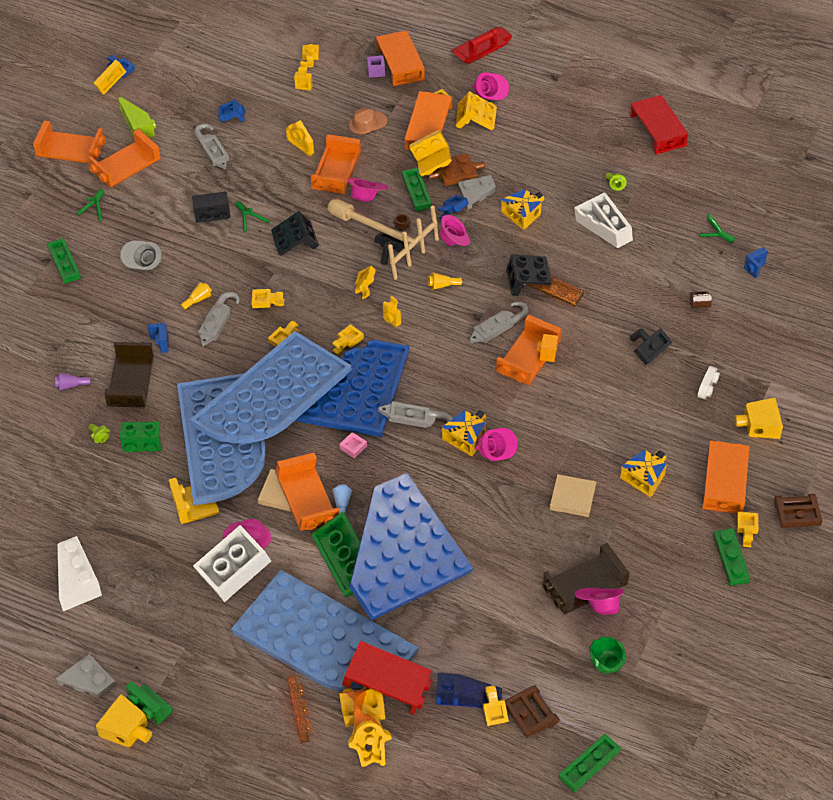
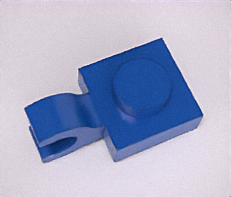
[107,54,135,78]
[437,195,469,219]

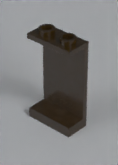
[104,342,154,408]
[542,543,629,615]

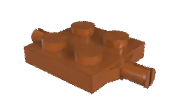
[427,154,485,186]

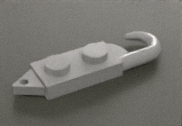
[194,124,229,170]
[470,301,529,343]
[378,401,453,432]

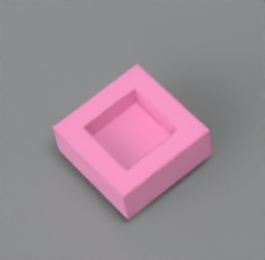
[339,432,367,459]

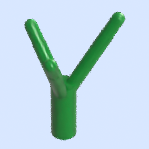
[77,189,105,221]
[235,201,270,232]
[699,214,736,244]

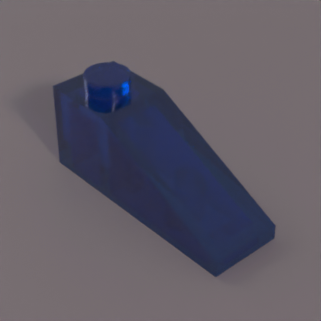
[436,673,502,708]

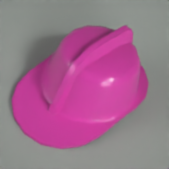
[471,72,509,100]
[348,178,389,202]
[439,215,471,246]
[475,428,518,461]
[223,519,271,549]
[574,588,624,615]

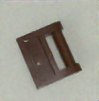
[774,494,822,528]
[505,685,560,738]

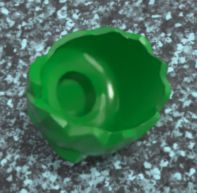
[589,636,627,674]

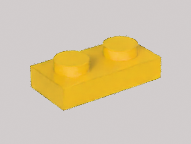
[93,60,126,95]

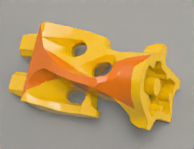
[339,686,392,767]

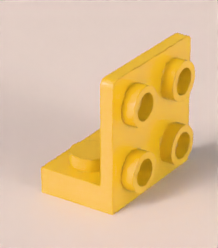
[455,91,497,131]
[409,130,452,177]
[169,478,219,524]

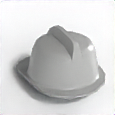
[120,241,162,270]

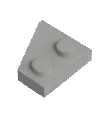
[458,175,496,210]
[56,654,116,698]

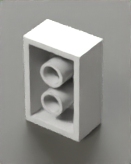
[193,525,271,602]

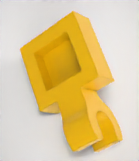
[302,44,319,67]
[294,61,313,91]
[355,266,376,299]
[251,289,285,308]
[383,296,401,327]
[268,321,299,347]
[332,324,364,355]
[737,512,759,547]
[482,685,509,726]

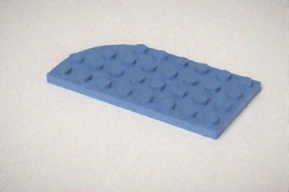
[190,331,352,444]
[177,373,266,505]
[231,570,418,692]

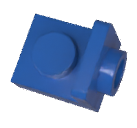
[219,99,246,122]
[744,247,768,278]
[148,323,169,353]

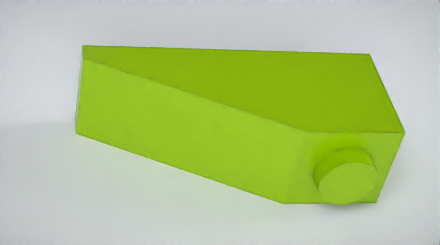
[118,97,156,138]

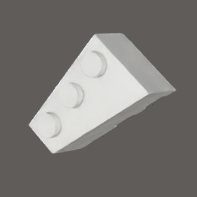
[574,193,633,248]
[57,536,102,611]

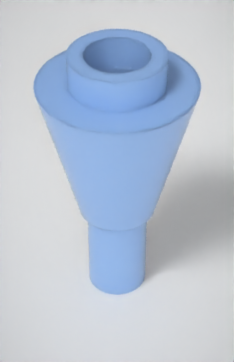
[332,484,352,514]

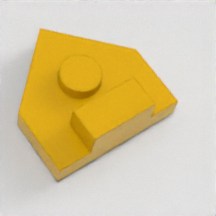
[286,120,314,156]

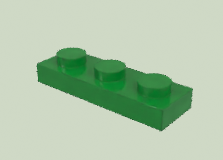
[402,168,432,212]
[47,238,81,284]
[713,528,751,586]
[558,734,621,793]

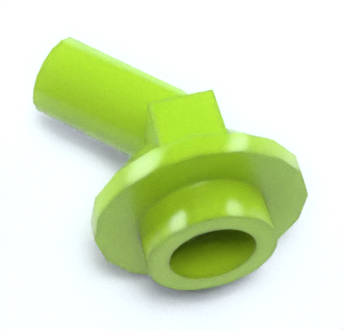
[606,173,627,191]
[88,424,110,443]

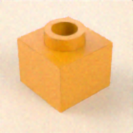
[537,334,558,362]

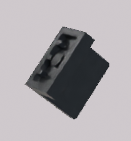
[192,191,231,223]
[271,211,319,256]
[506,254,552,296]

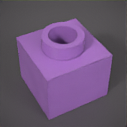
[367,55,385,78]

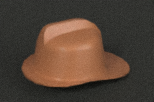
[349,108,388,134]

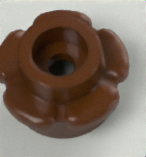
[393,214,411,230]

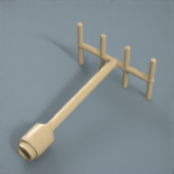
[328,199,439,280]

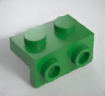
[120,421,162,452]
[126,681,173,725]

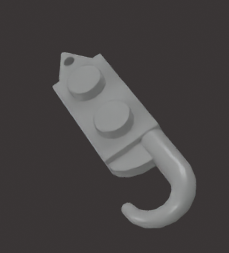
[198,292,240,347]

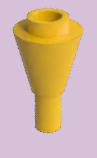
[428,272,462,290]
[180,282,212,310]

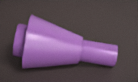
[55,372,90,391]

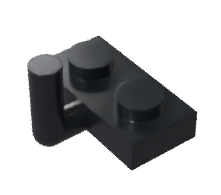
[374,232,414,264]
[630,328,672,365]

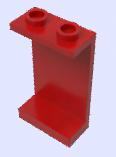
[630,95,688,155]
[342,641,433,716]

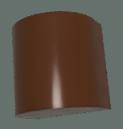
[690,291,712,308]

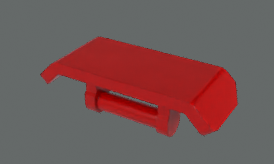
[451,27,512,64]

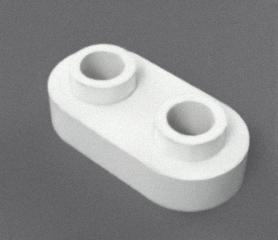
[697,366,720,400]

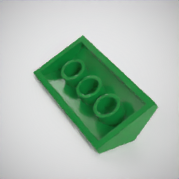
[311,511,360,597]

